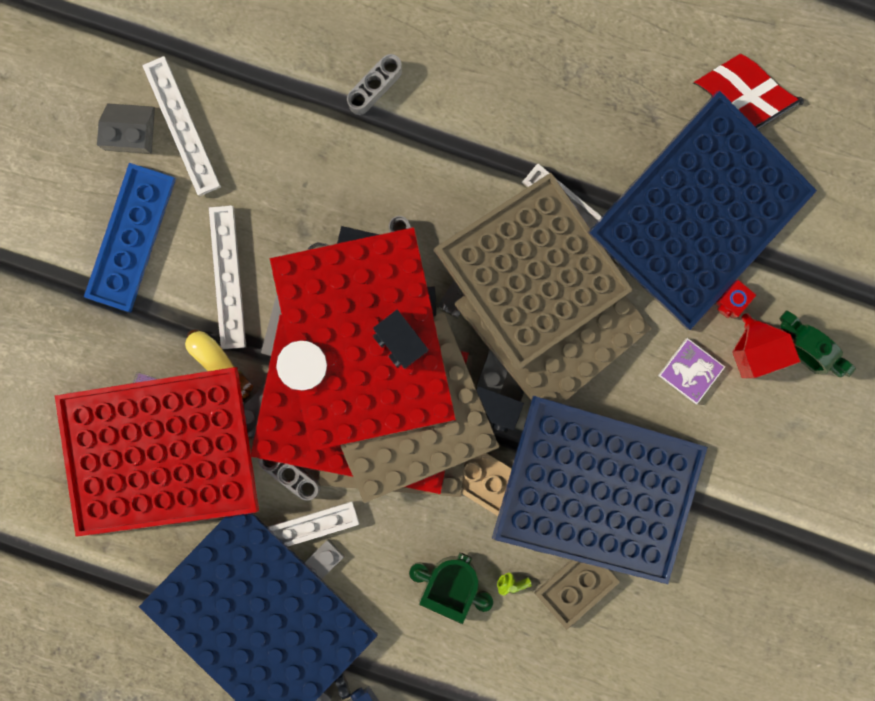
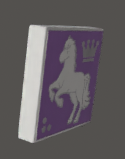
[658,338,725,404]

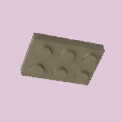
[534,560,620,630]

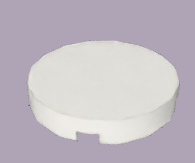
[277,341,327,390]

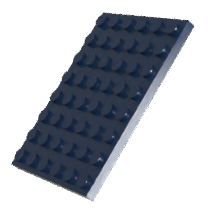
[588,91,817,330]
[492,396,708,584]
[139,513,378,701]

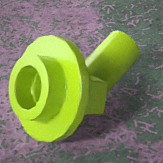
[497,572,532,596]

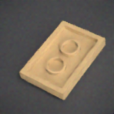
[461,453,512,516]

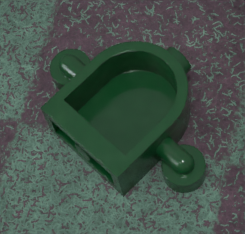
[779,310,856,377]
[409,552,493,624]

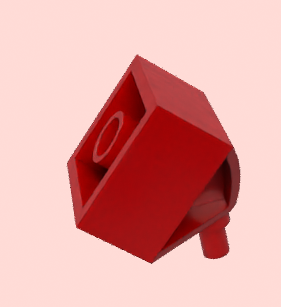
[732,313,800,378]

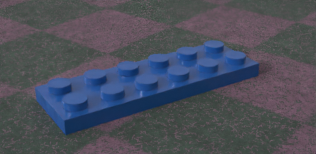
[84,163,176,312]

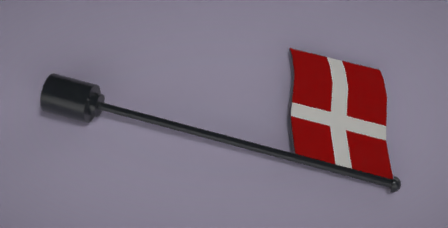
[693,53,804,129]

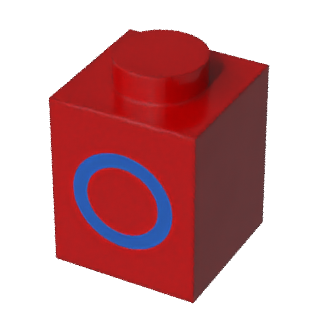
[715,280,756,318]

